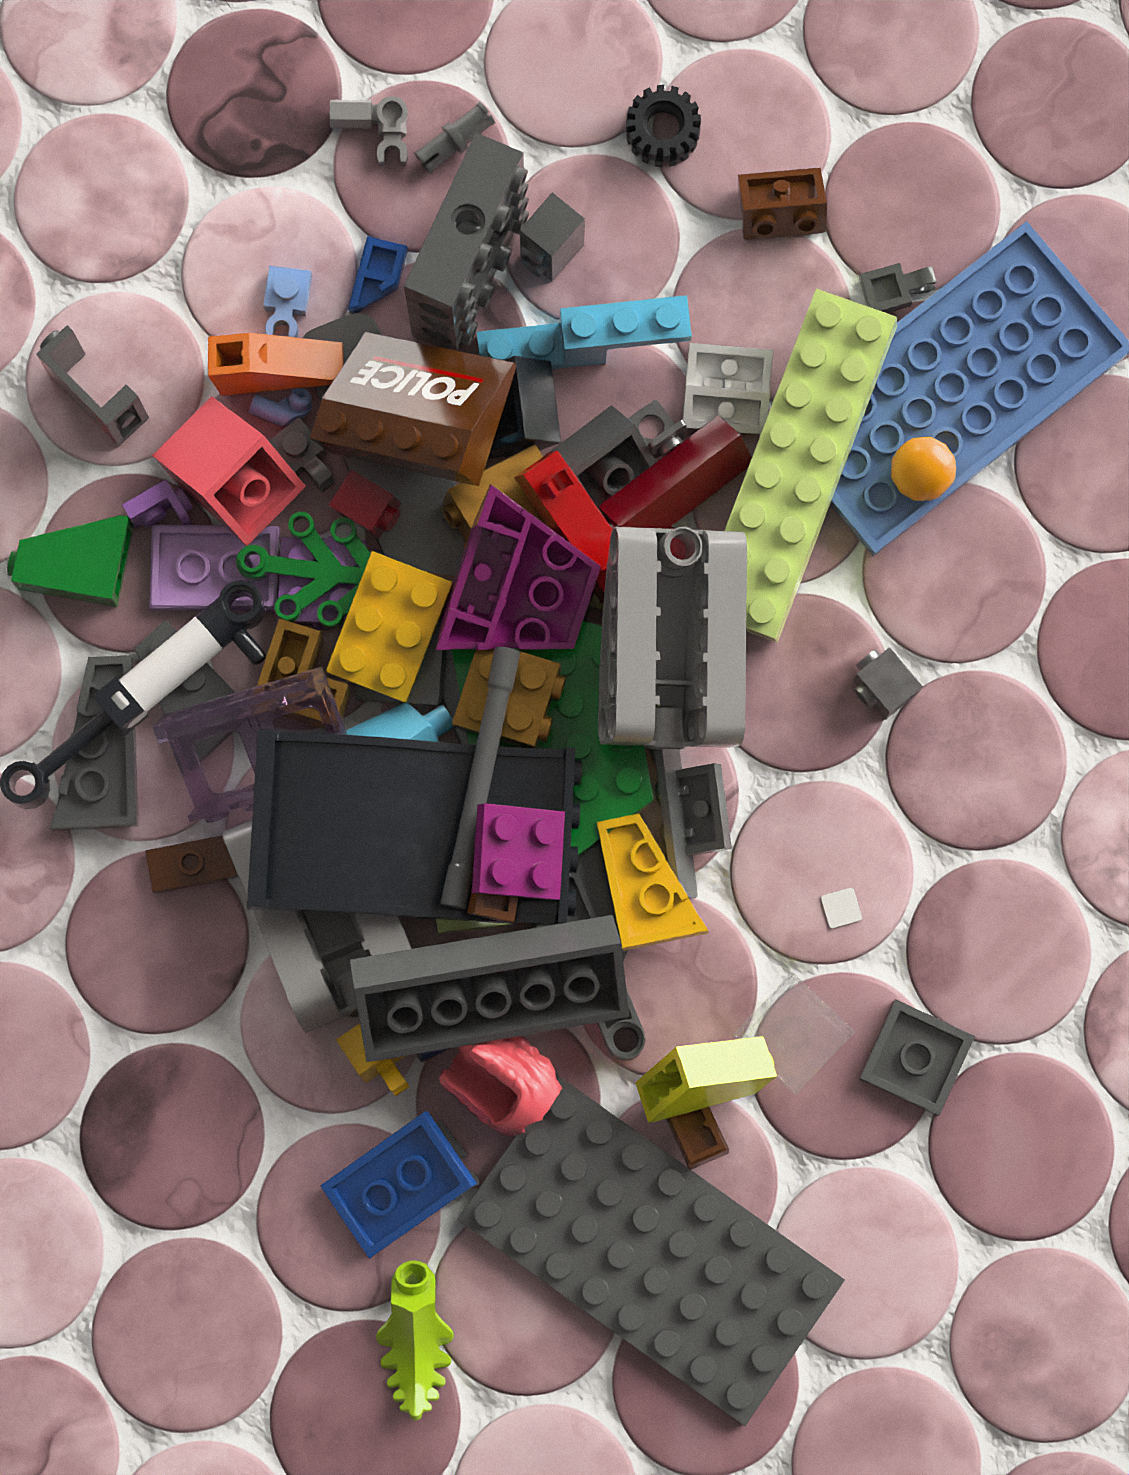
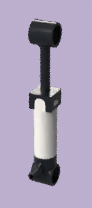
[0,580,266,810]

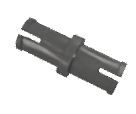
[414,102,496,174]

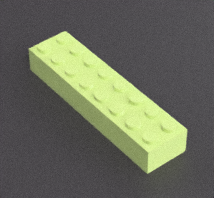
[724,288,897,643]

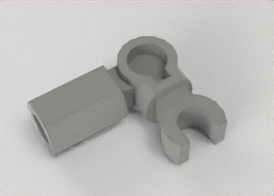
[330,96,408,166]

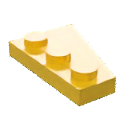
[597,814,709,951]

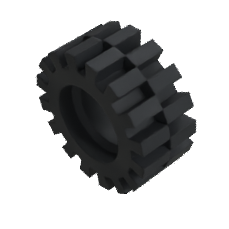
[626,85,701,167]

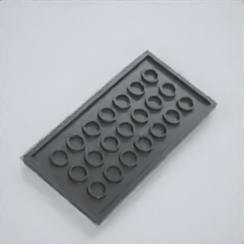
[457,1076,845,1426]

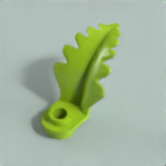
[376,1260,454,1421]

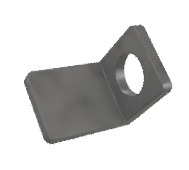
[628,400,686,458]

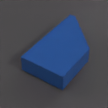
[348,237,408,314]

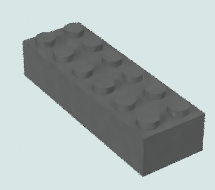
[350,915,630,1062]

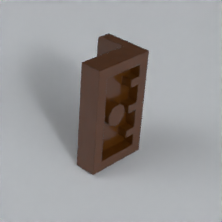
[738,167,827,240]

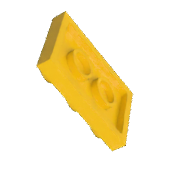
[326,551,453,703]

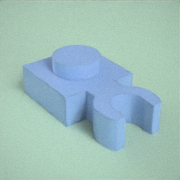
[264,266,312,338]

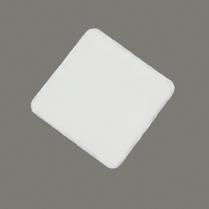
[821,888,862,928]

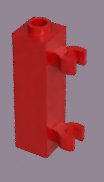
[514,450,612,603]

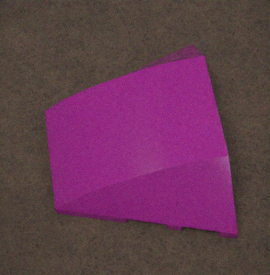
[436,484,601,650]

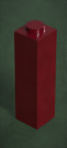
[598,415,752,529]

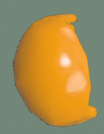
[891,437,956,501]

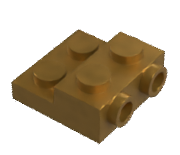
[452,649,566,748]

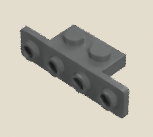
[650,749,732,899]

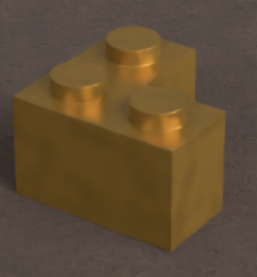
[252,619,351,733]

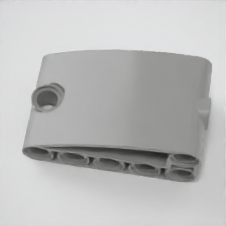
[598,527,747,749]
[222,820,412,1033]

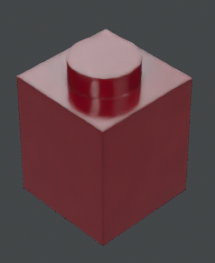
[329,469,401,539]

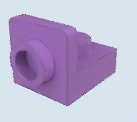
[122,479,193,528]

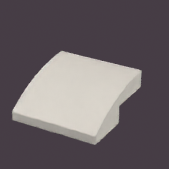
[683,343,773,434]

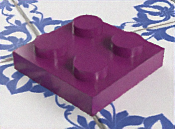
[472,803,565,900]

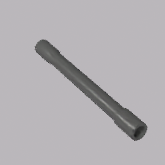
[440,647,521,910]

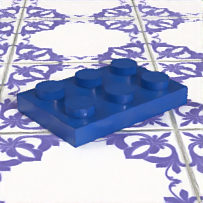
[320,1111,477,1259]

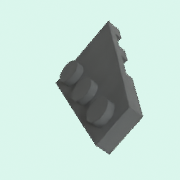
[135,619,254,771]

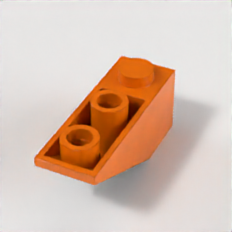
[208,333,344,396]

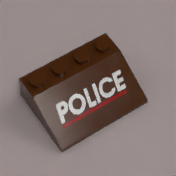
[310,332,517,486]

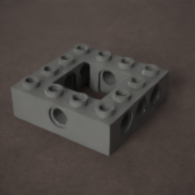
[404,132,529,351]

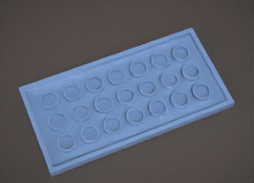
[830,221,1129,557]

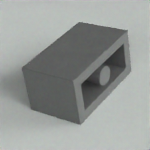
[519,192,585,281]

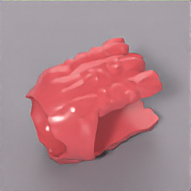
[439,1036,563,1137]

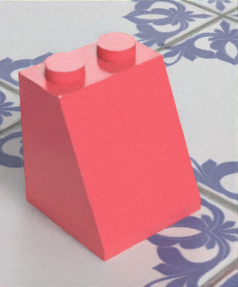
[152,396,306,546]

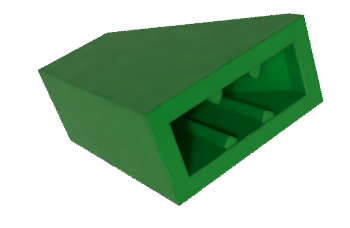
[7,515,134,607]

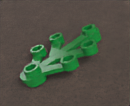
[236,512,371,628]

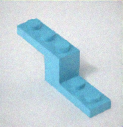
[477,295,692,369]

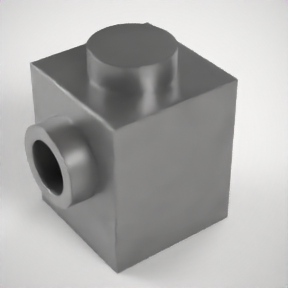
[853,647,923,719]

